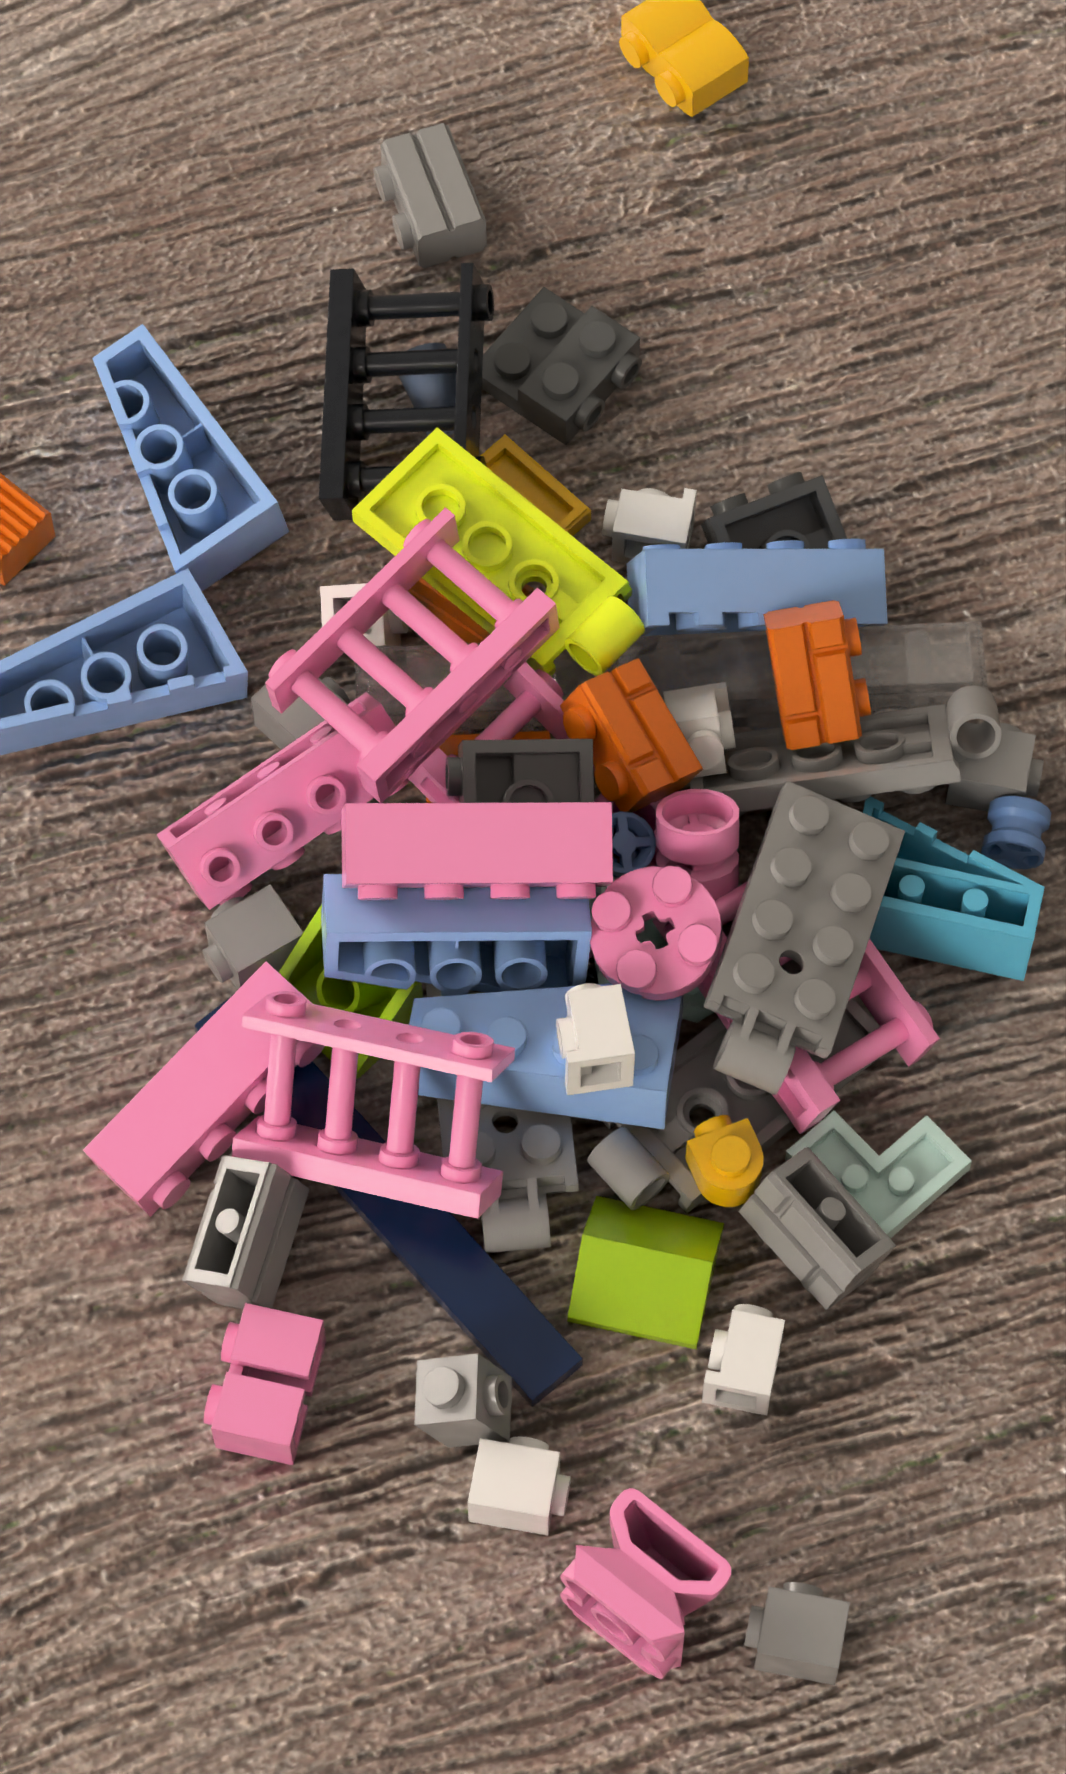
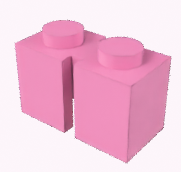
[204,1303,326,1465]

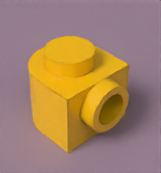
[685,1115,764,1207]

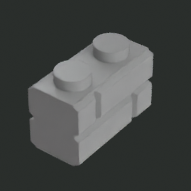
[373,123,487,268]
[738,1147,897,1310]
[182,1155,310,1309]

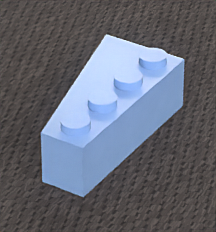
[92,324,289,591]
[626,539,888,638]
[0,568,248,756]
[321,874,592,996]
[409,983,684,1129]

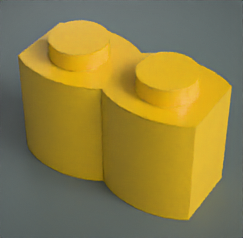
[619,0,749,117]

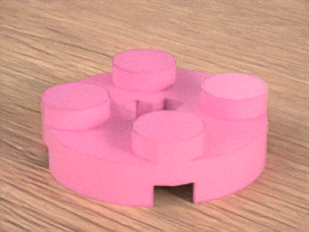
[590,866,723,1001]

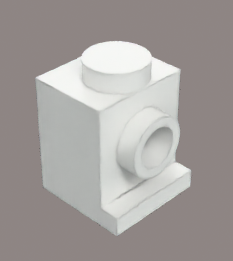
[602,488,697,563]
[663,682,736,778]
[556,983,635,1095]
[702,1304,785,1416]

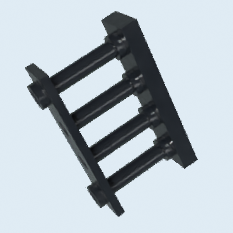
[319,263,494,520]

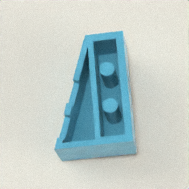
[863,796,1045,981]

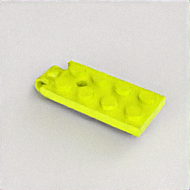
[352,427,645,676]

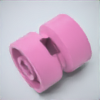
[656,789,740,901]

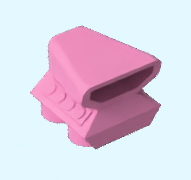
[560,1488,731,1679]

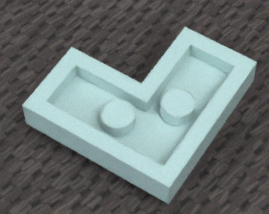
[785,1110,972,1238]

